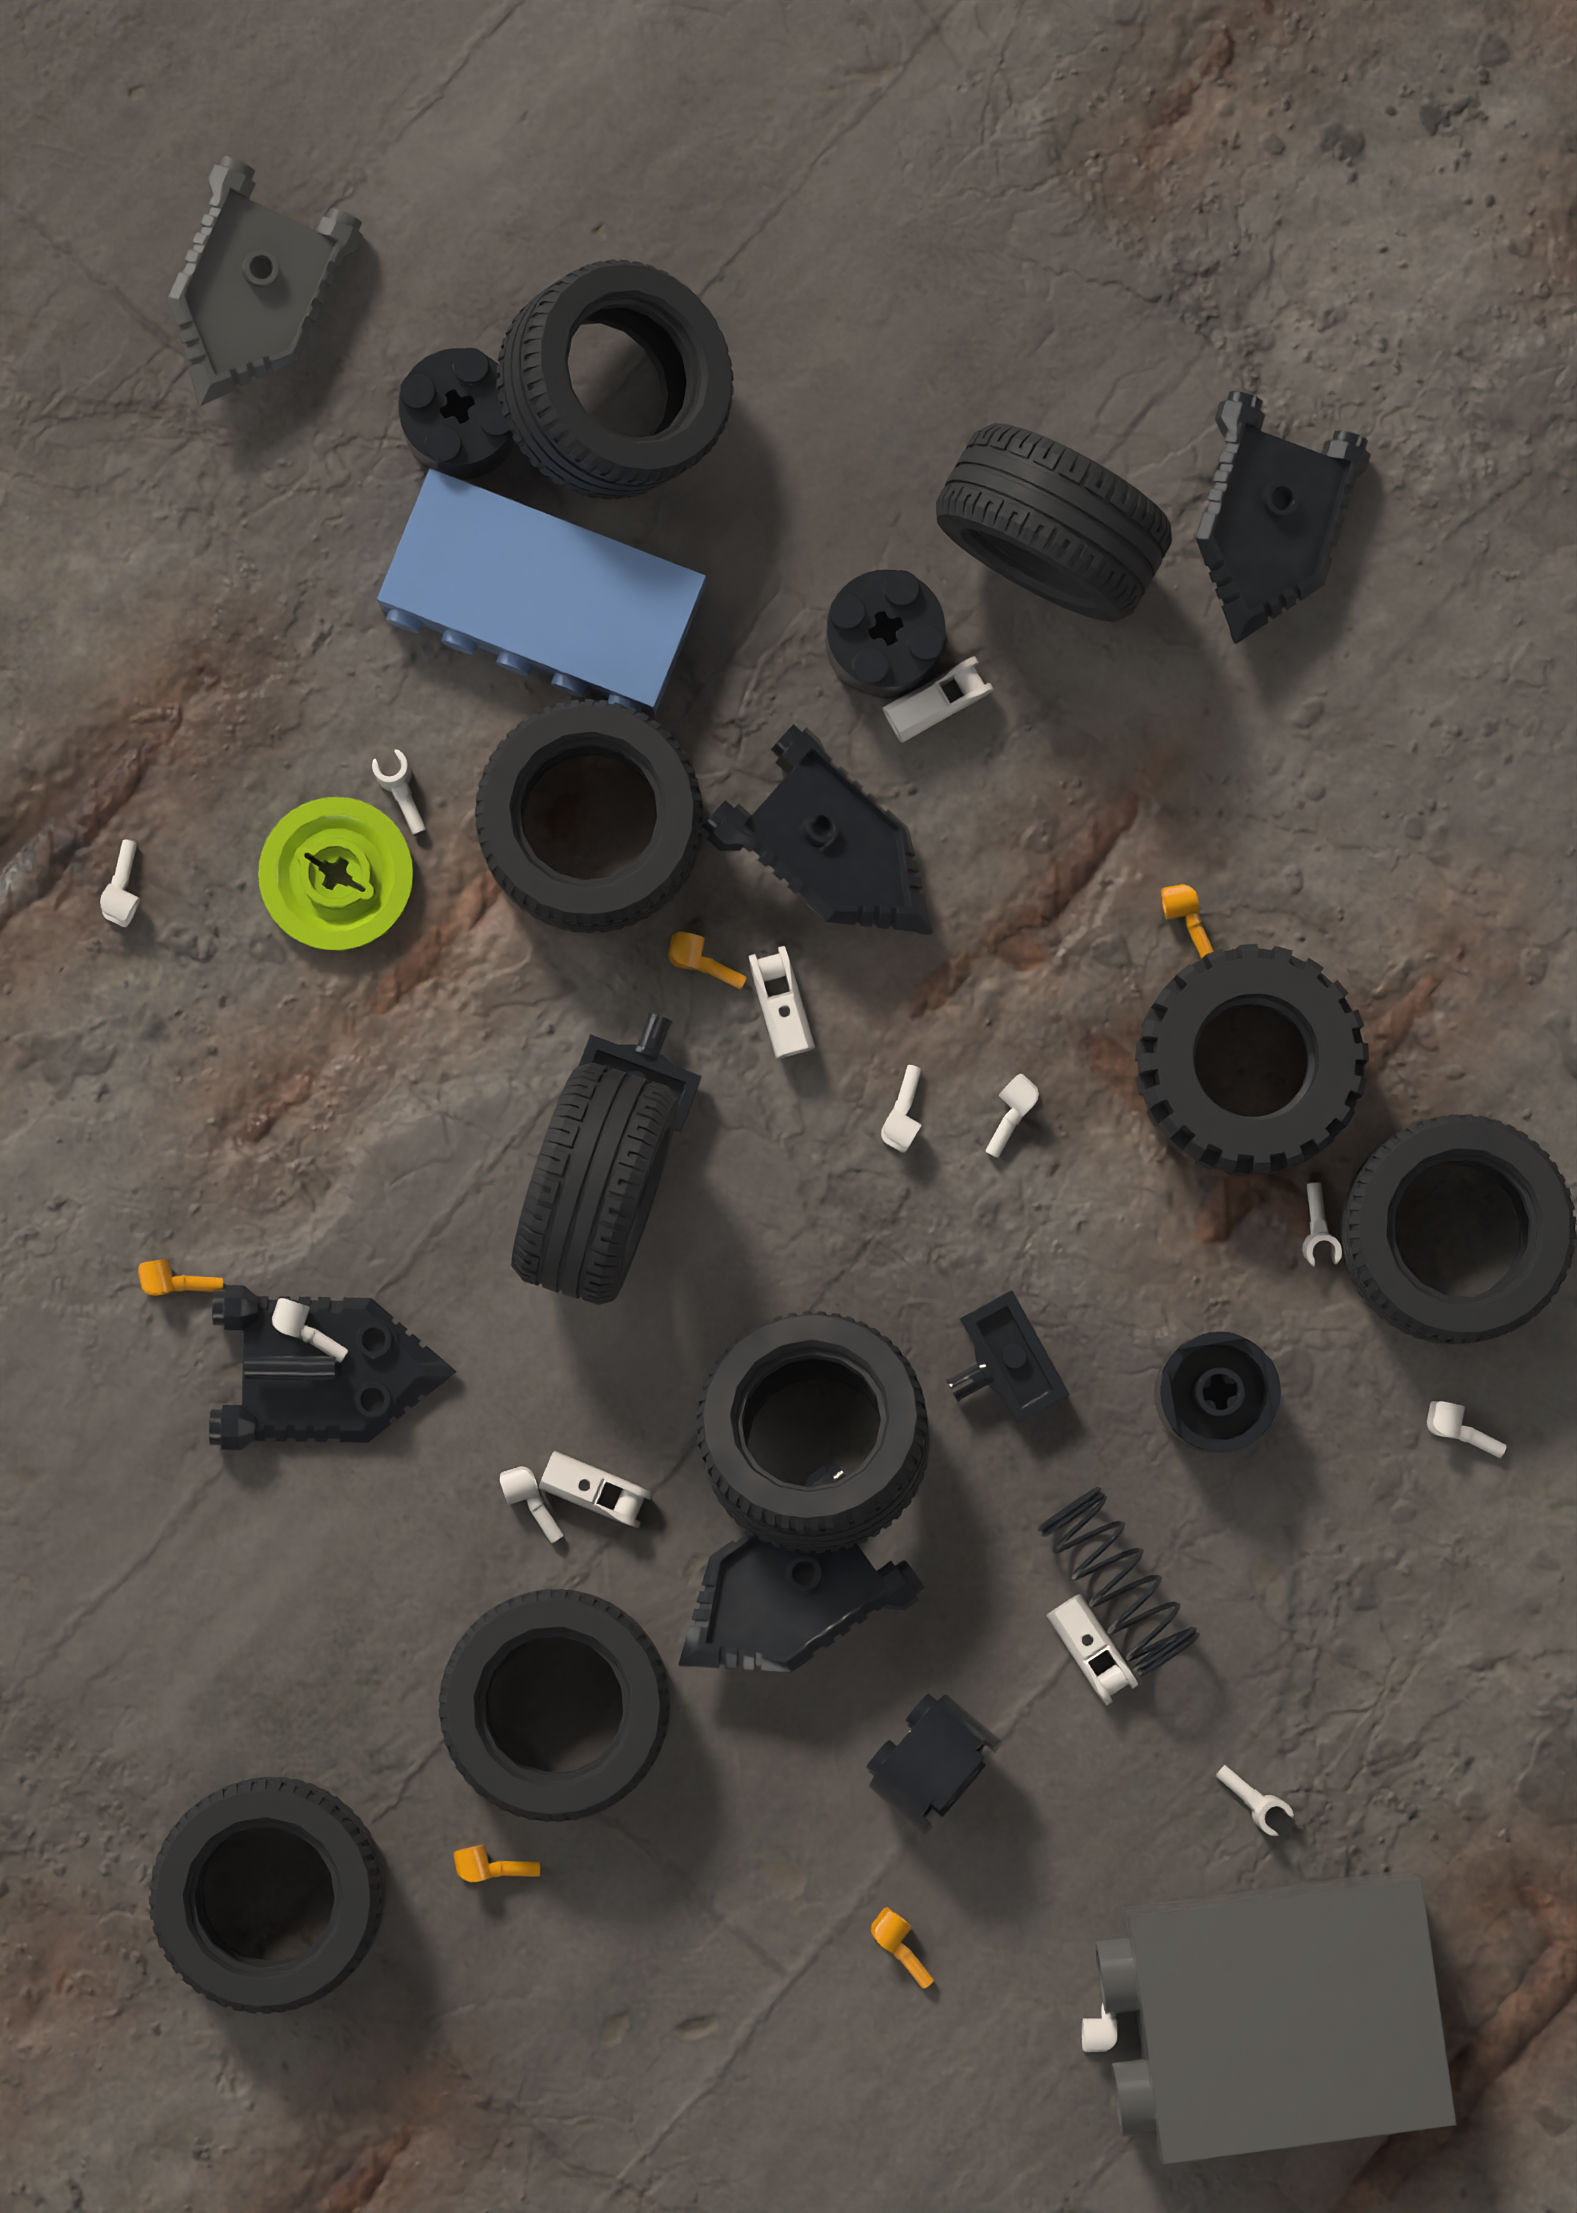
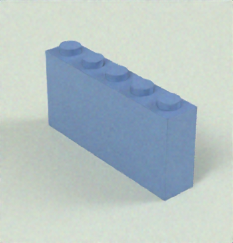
[377,468,706,716]

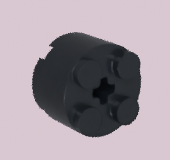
[398,347,515,480]
[825,569,946,699]
[1154,1331,1281,1453]
[866,1693,1002,1834]

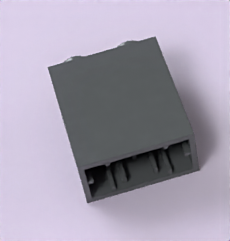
[1095,1870,1456,2165]

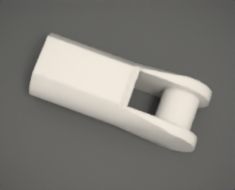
[883,656,994,743]
[748,946,815,1059]
[539,1450,653,1528]
[1046,1593,1138,1705]

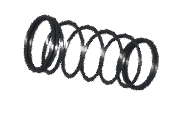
[1038,1487,1200,1677]

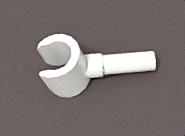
[372,750,426,835]
[100,840,140,927]
[881,1065,922,1153]
[985,1074,1039,1158]
[1302,1182,1342,1267]
[272,1298,348,1362]
[1427,1401,1506,1458]
[500,1466,563,1543]
[1215,1765,1294,1836]
[1082,2003,1117,2052]

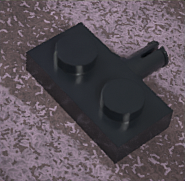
[578,1012,702,1133]
[945,1290,1070,1424]

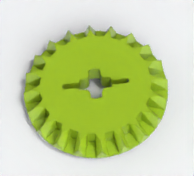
[258,797,413,951]

